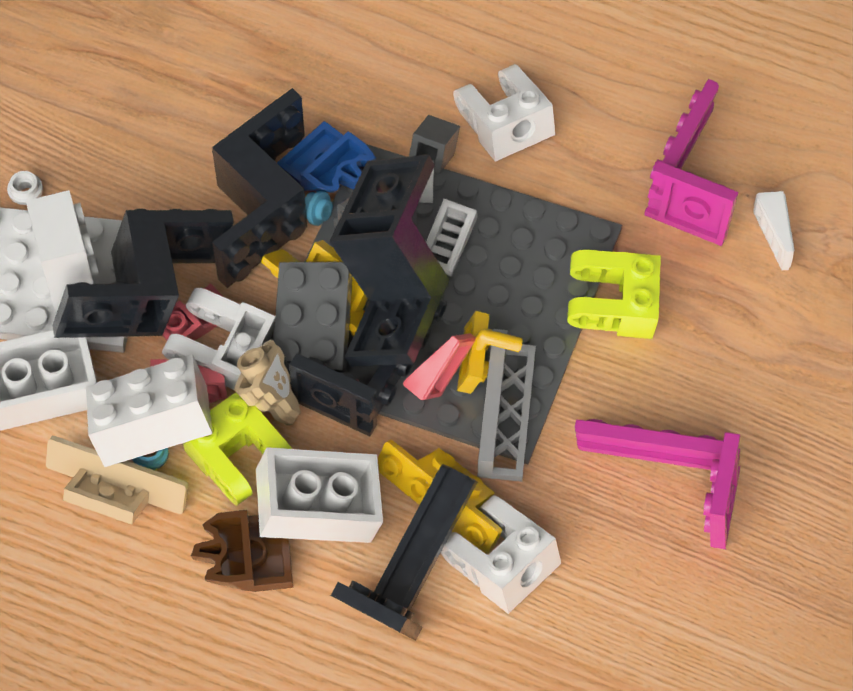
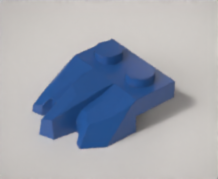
[277,121,376,193]

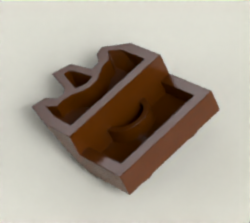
[191,510,294,592]

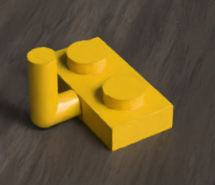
[457,311,523,394]

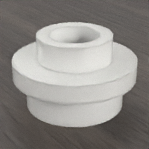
[7,171,43,205]

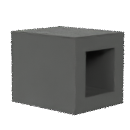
[409,115,460,174]

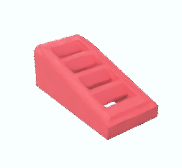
[403,333,476,400]

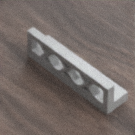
[477,329,536,482]

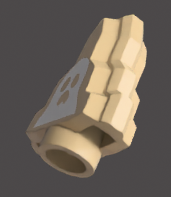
[234,340,301,425]

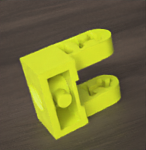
[567,250,661,339]
[183,392,292,506]

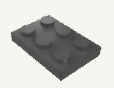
[274,262,353,373]

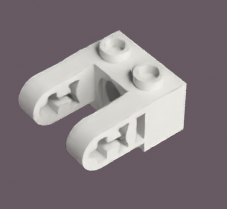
[453,64,555,162]
[162,288,276,390]
[441,495,561,614]

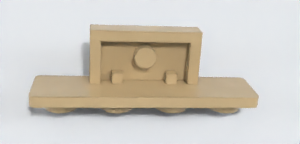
[46,436,189,525]

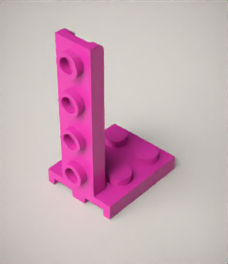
[644,79,739,246]
[575,419,740,549]

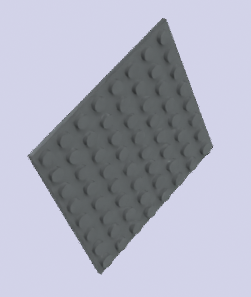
[270,144,622,465]

